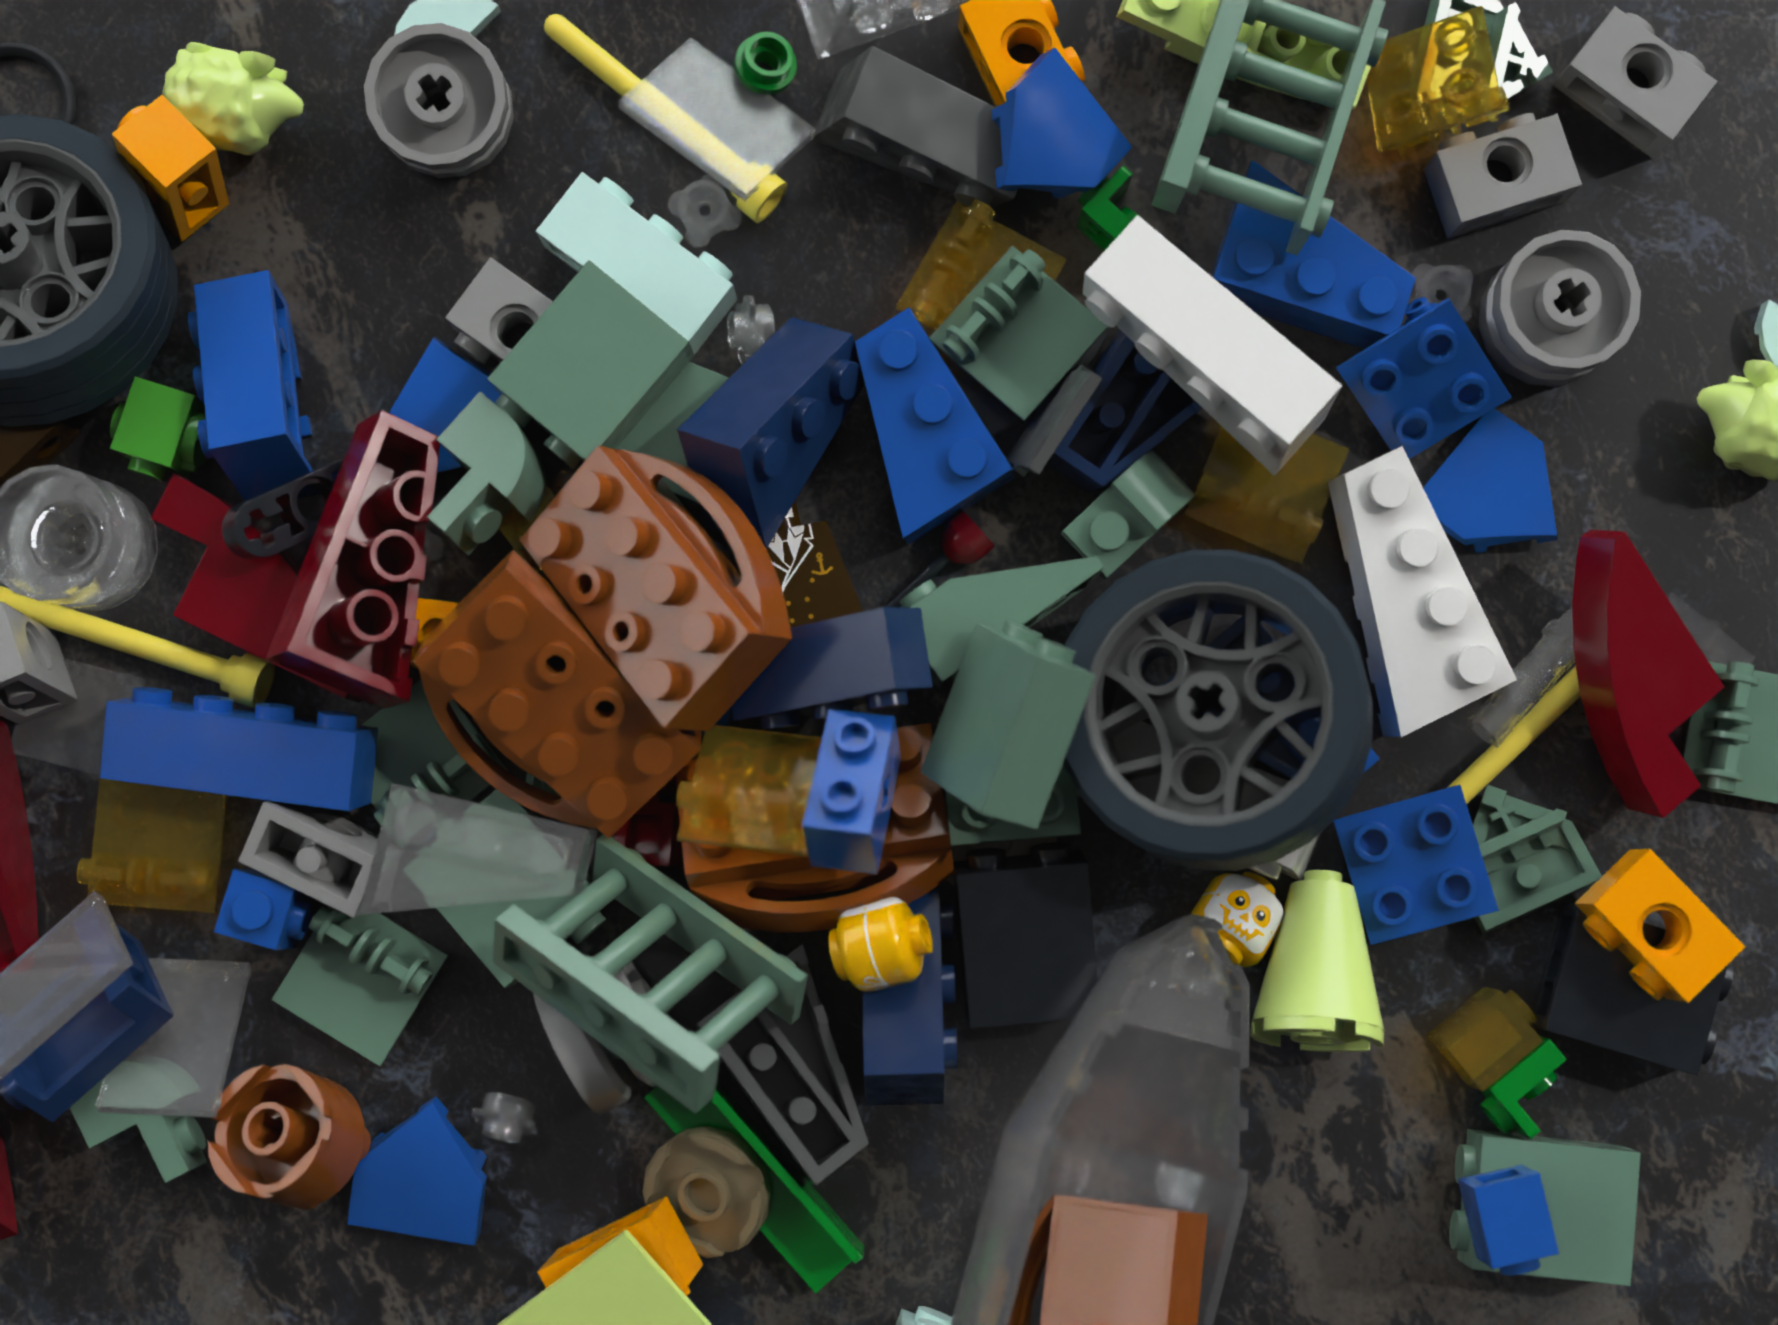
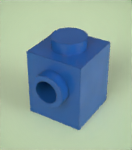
[214,869,314,950]
[1458,1164,1559,1275]

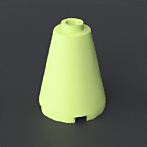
[1251,870,1384,1052]

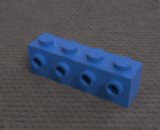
[100,687,379,811]

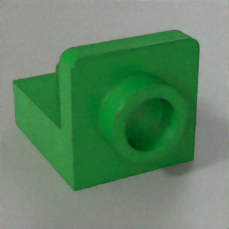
[1076,165,1141,252]
[1474,1033,1567,1140]

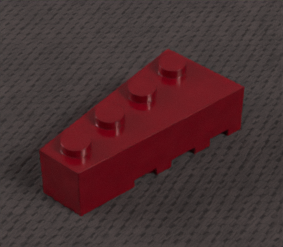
[265,410,440,709]

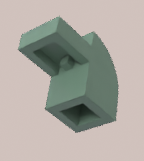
[427,392,547,556]
[1061,449,1196,581]
[70,1059,208,1183]

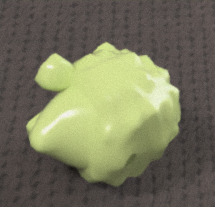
[162,42,304,156]
[1697,359,1778,482]

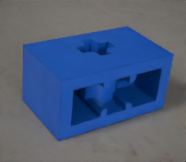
[802,709,901,874]

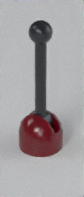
[872,509,995,610]

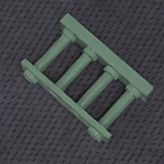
[1151,0,1388,256]
[493,834,808,1114]

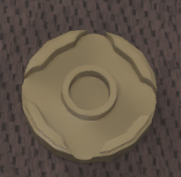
[642,1126,772,1258]

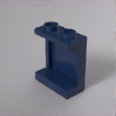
[0,909,174,1123]

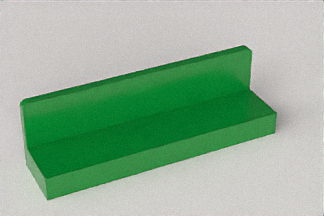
[644,1078,865,1294]

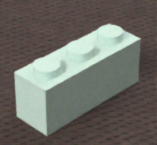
[536,172,737,355]

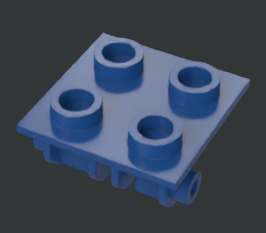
[1336,297,1512,459]
[1333,785,1499,945]

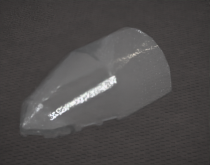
[950,914,1250,1325]

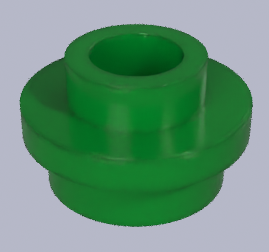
[734,32,797,95]

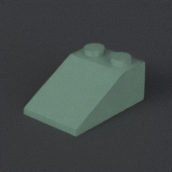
[900,556,1104,691]

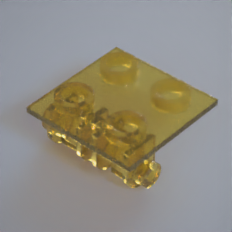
[1366,5,1509,154]
[895,200,1067,330]
[1184,427,1349,565]
[677,725,822,857]
[77,778,227,913]

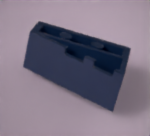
[677,317,864,549]
[1047,329,1203,492]
[731,607,933,731]
[861,885,957,1106]

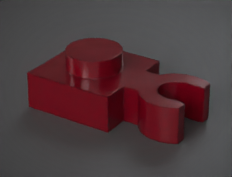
[614,775,682,870]

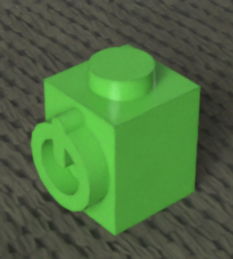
[110,377,208,482]

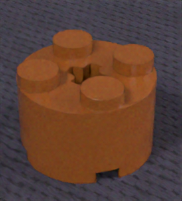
[208,1064,371,1210]

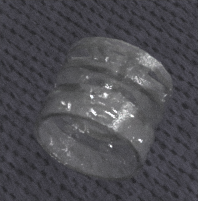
[0,464,158,612]

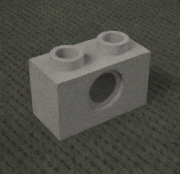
[1553,6,1717,159]
[1423,113,1582,239]
[445,257,553,365]
[0,601,78,724]
[238,801,405,918]

